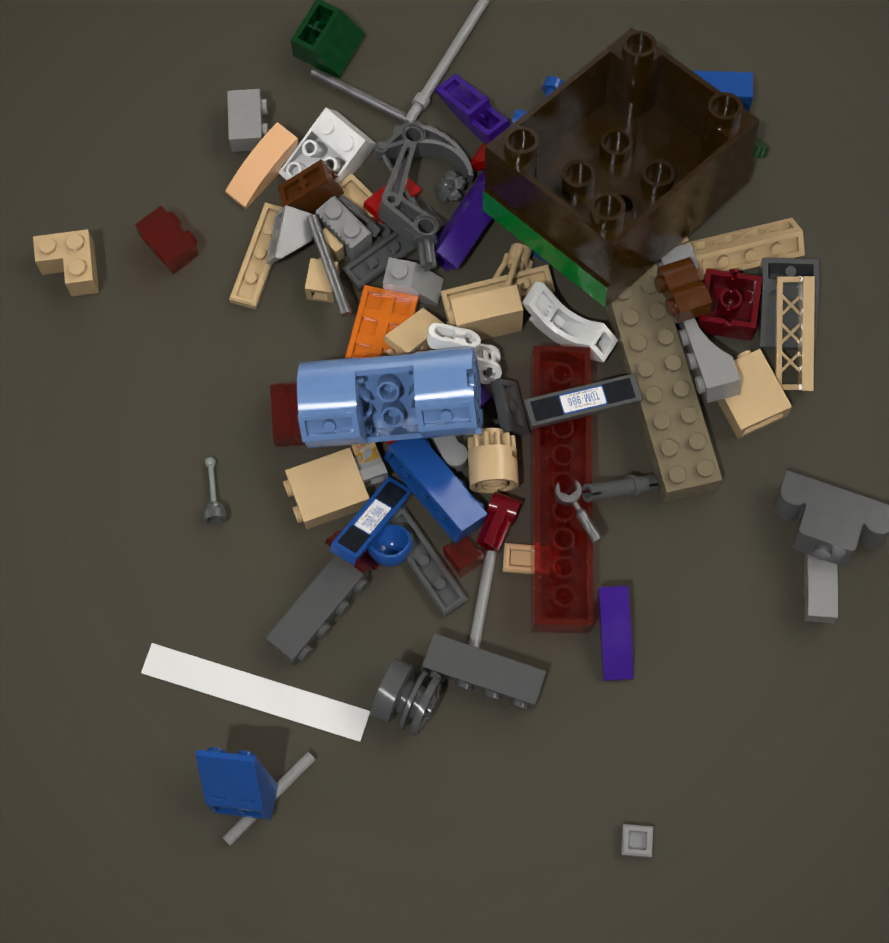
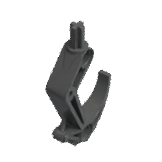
[373,120,474,271]

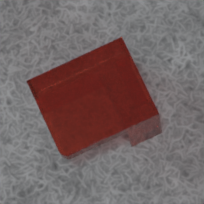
[443,537,484,578]

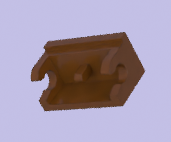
[277,159,344,213]

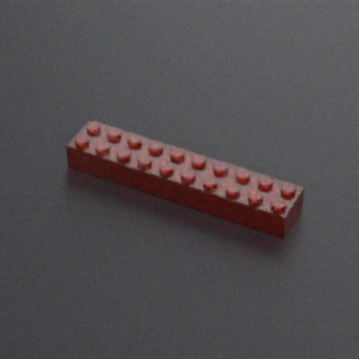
[530,346,594,633]

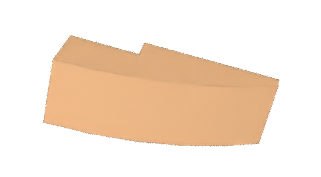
[225,122,299,209]

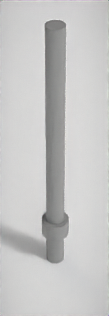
[403,0,490,123]

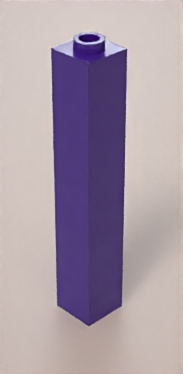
[434,169,492,271]

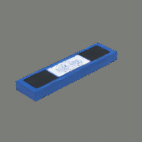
[329,476,412,565]

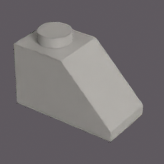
[265,205,314,265]
[383,257,444,306]

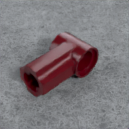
[476,491,522,553]

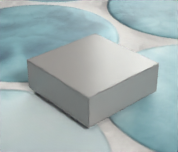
[621,824,653,858]

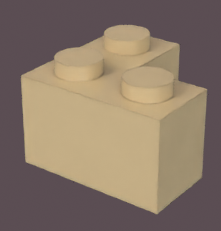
[33,229,99,297]

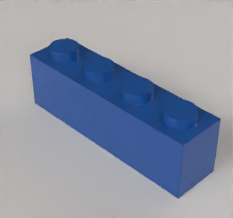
[384,438,488,544]

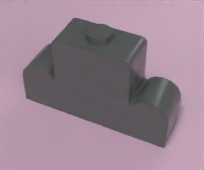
[774,470,889,567]

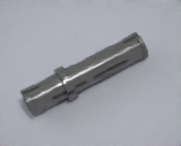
[581,474,659,502]

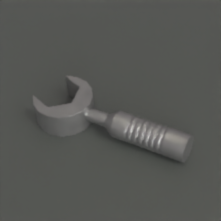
[555,480,602,544]

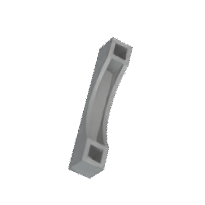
[657,243,741,403]

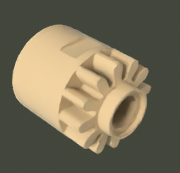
[467,428,519,494]

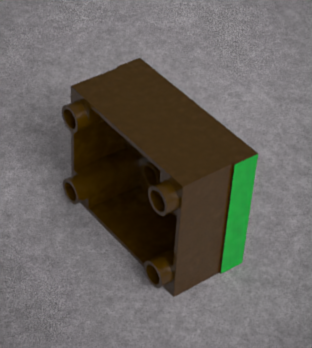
[483,27,760,307]

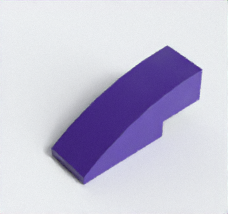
[435,73,510,144]
[597,586,633,681]

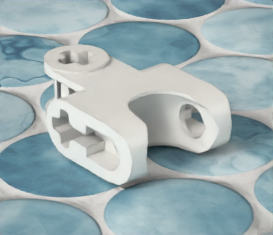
[426,323,502,384]

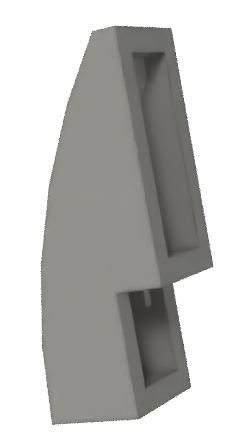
[803,553,838,623]

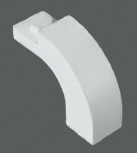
[522,282,618,362]

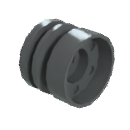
[370,659,442,736]

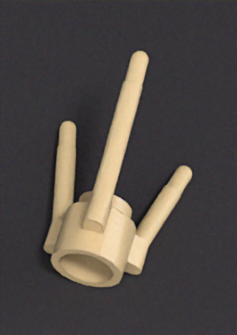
[493,243,534,286]

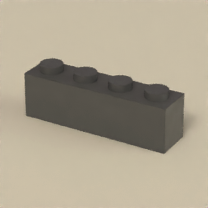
[265,555,369,666]
[422,633,546,711]

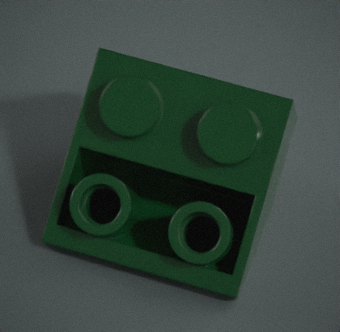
[291,0,365,78]

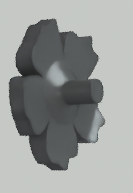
[436,170,467,203]

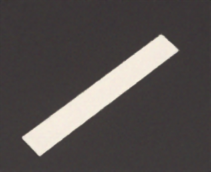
[141,643,370,742]

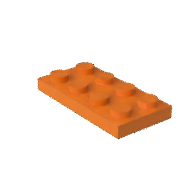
[345,285,419,358]

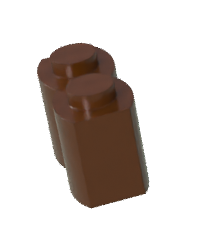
[654,257,712,323]

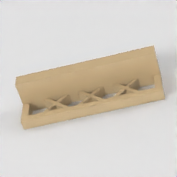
[687,218,805,280]
[775,276,815,391]

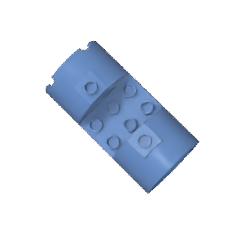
[297,347,483,449]

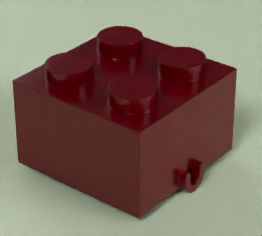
[697,268,762,341]

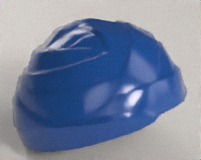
[367,524,413,567]

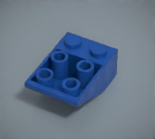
[196,747,278,820]

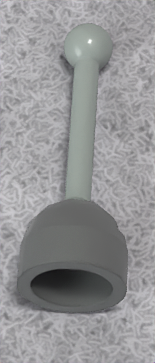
[203,457,227,525]

